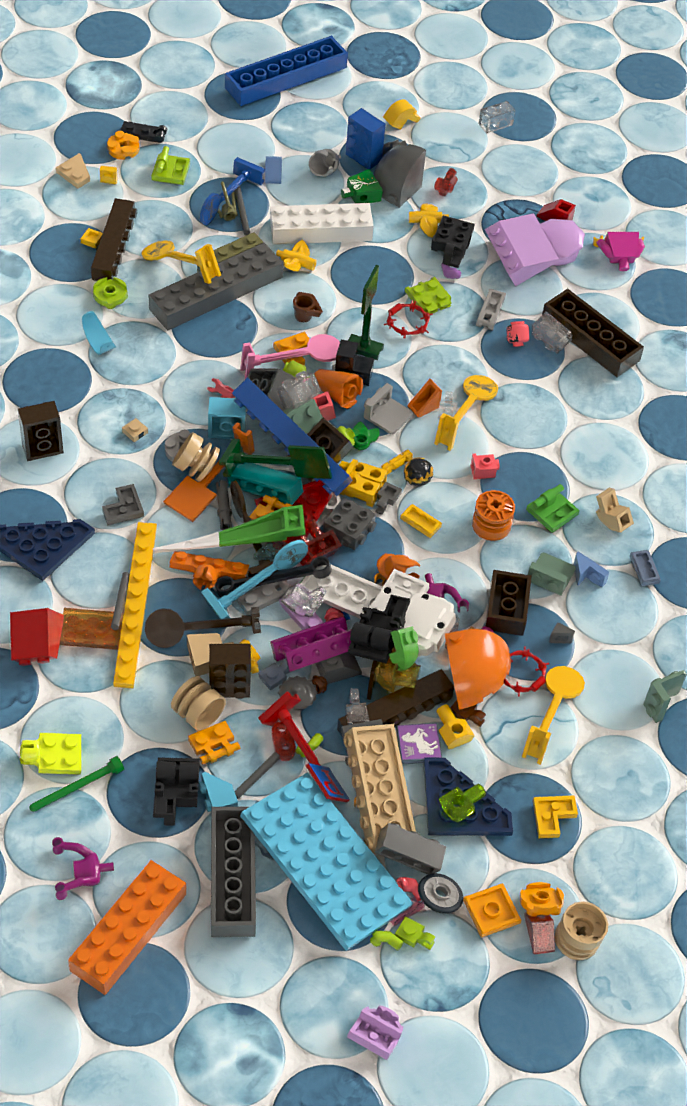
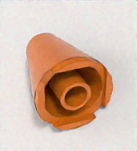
[312,369,363,409]

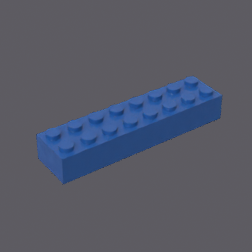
[225,35,348,106]

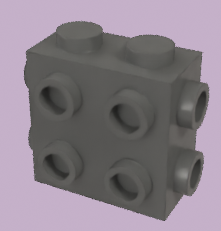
[323,497,377,550]

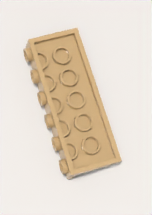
[344,724,416,854]

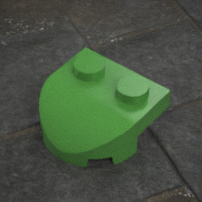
[389,626,419,672]

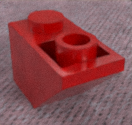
[536,199,576,221]

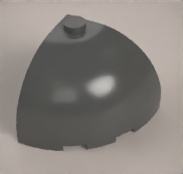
[374,144,426,208]
[248,368,313,411]

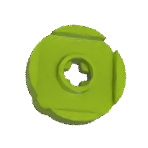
[93,277,128,309]

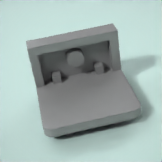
[364,383,413,434]

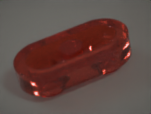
[271,722,296,761]

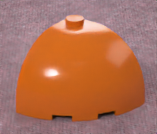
[445,629,511,710]

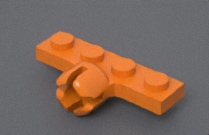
[169,551,250,590]

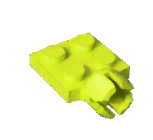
[20,733,81,775]

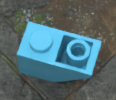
[199,772,238,813]

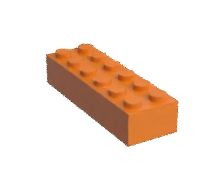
[68,860,186,995]

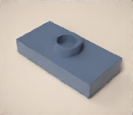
[630,550,661,586]

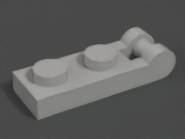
[476,289,506,331]
[237,580,294,615]

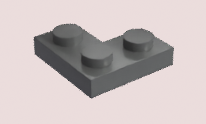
[102,484,144,526]

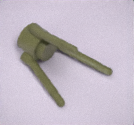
[217,181,238,221]

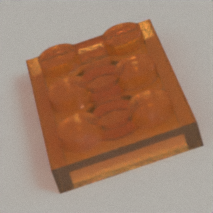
[60,608,124,650]

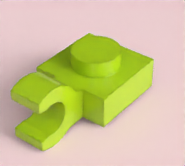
[395,916,435,950]

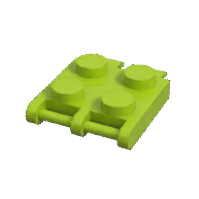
[405,277,452,314]

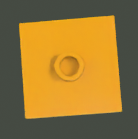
[463,883,521,938]

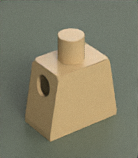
[187,633,234,676]

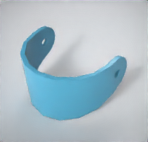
[82,311,116,355]

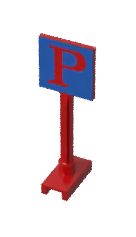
[258,691,350,803]

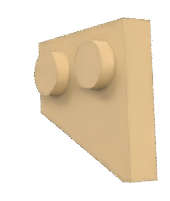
[56,153,90,189]

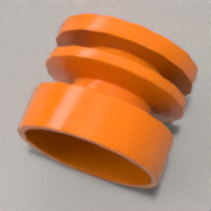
[472,490,515,541]

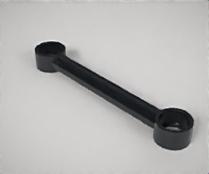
[215,556,332,597]

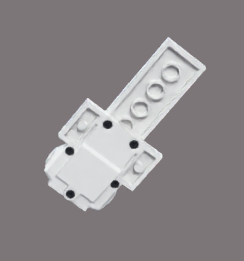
[298,564,456,657]

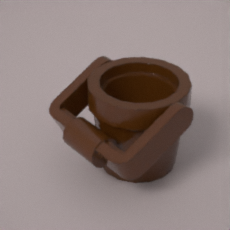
[293,292,323,323]

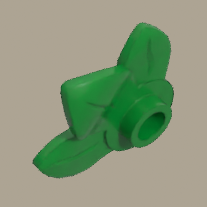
[346,421,380,450]

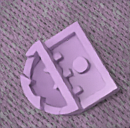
[347,1006,403,1060]

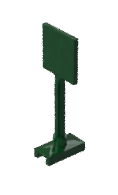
[348,265,384,360]
[219,439,332,479]

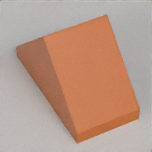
[407,378,442,418]

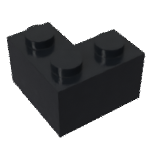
[335,339,375,386]

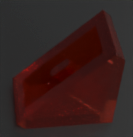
[524,912,555,954]

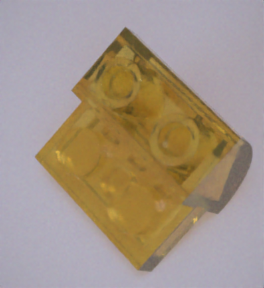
[375,651,421,692]

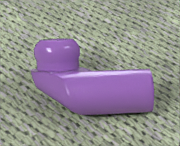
[441,263,461,279]

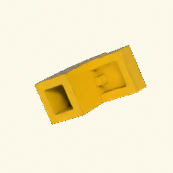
[383,99,421,130]

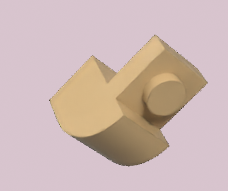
[596,487,634,533]

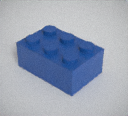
[346,108,386,169]

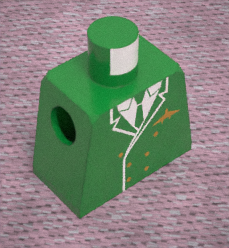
[341,169,383,203]

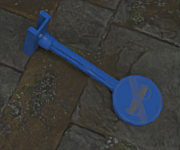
[200,157,265,225]

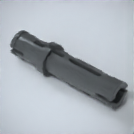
[216,480,232,530]

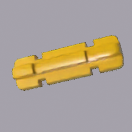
[381,450,413,474]

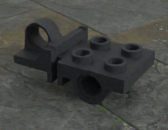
[431,215,475,268]
[348,594,410,664]
[153,757,200,826]

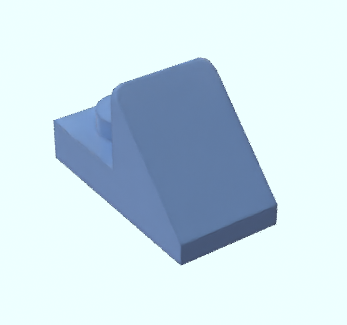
[265,156,282,184]
[573,551,609,587]

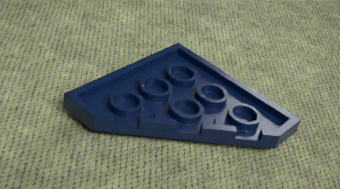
[0,519,95,581]
[424,757,513,836]

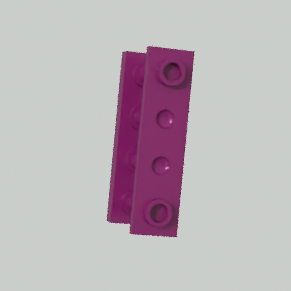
[270,616,351,672]

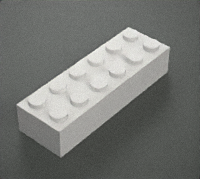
[270,203,374,244]

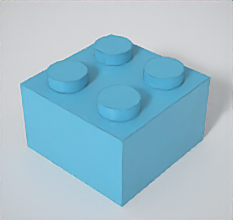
[208,397,246,439]

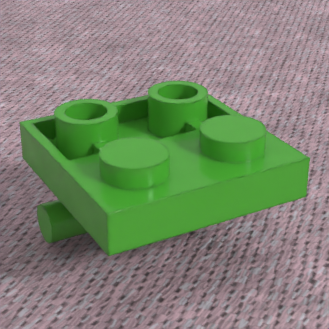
[526,484,580,533]

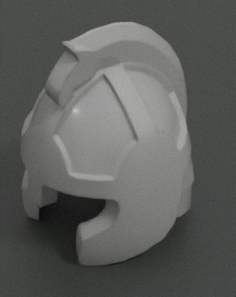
[308,149,341,177]

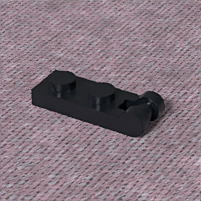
[120,121,168,143]

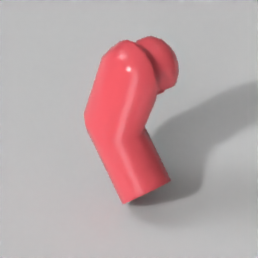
[396,877,421,901]

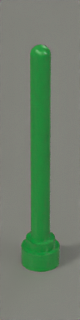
[29,756,124,812]

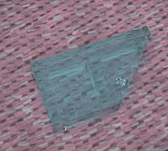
[253,541,288,560]

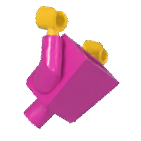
[593,232,645,271]

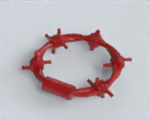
[384,300,433,338]
[503,646,549,697]

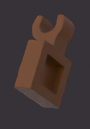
[450,700,486,727]

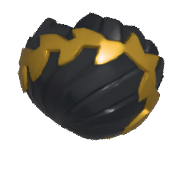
[404,457,433,486]

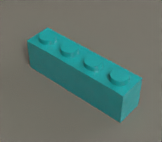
[227,463,304,505]

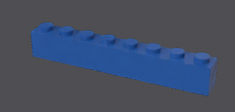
[232,377,353,496]

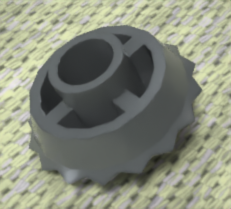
[278,676,318,710]

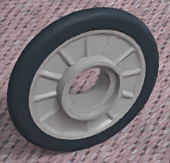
[418,873,463,914]

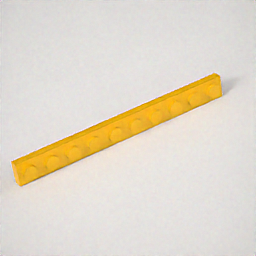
[113,522,157,688]

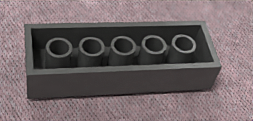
[211,807,256,937]

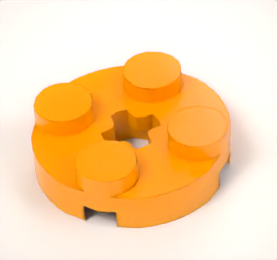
[107,131,140,160]
[520,882,564,917]

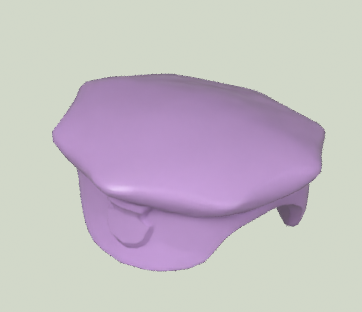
[540,219,585,266]

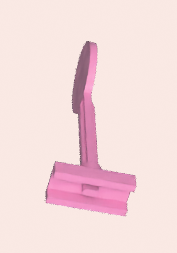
[240,334,340,379]

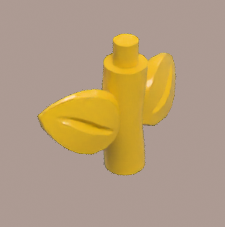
[409,203,449,238]
[276,239,317,272]

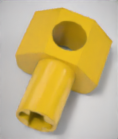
[436,704,475,749]

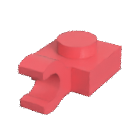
[207,378,235,398]

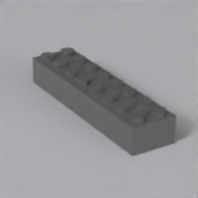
[148,243,283,331]

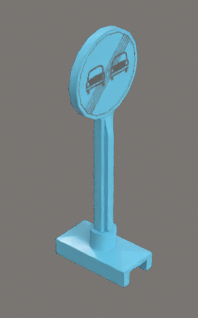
[201,540,308,628]

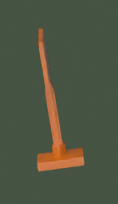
[163,422,255,522]

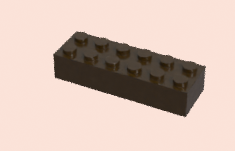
[541,288,644,377]

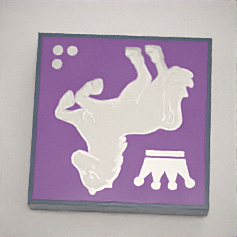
[396,723,442,764]

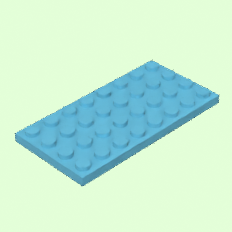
[240,772,414,951]

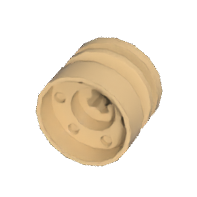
[172,432,220,482]
[171,676,226,731]
[554,901,608,960]

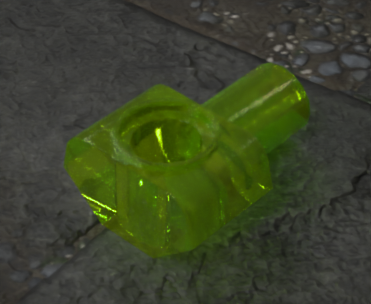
[439,783,486,823]

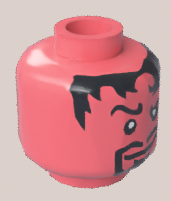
[506,321,529,347]

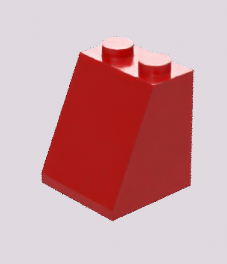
[10,608,64,666]

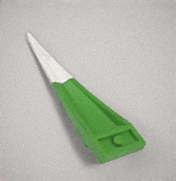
[153,505,306,553]

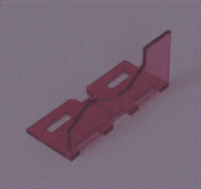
[390,897,425,927]

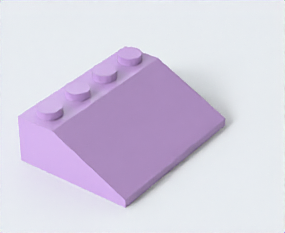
[485,213,560,286]

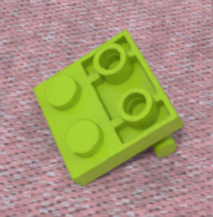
[151,146,190,185]

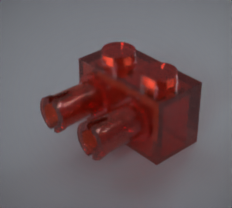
[292,519,342,566]

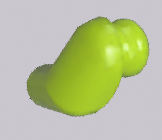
[296,733,324,757]
[370,931,404,951]

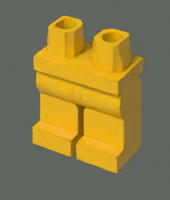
[339,459,387,508]

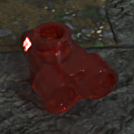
[434,168,458,196]

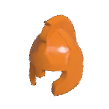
[377,553,420,580]

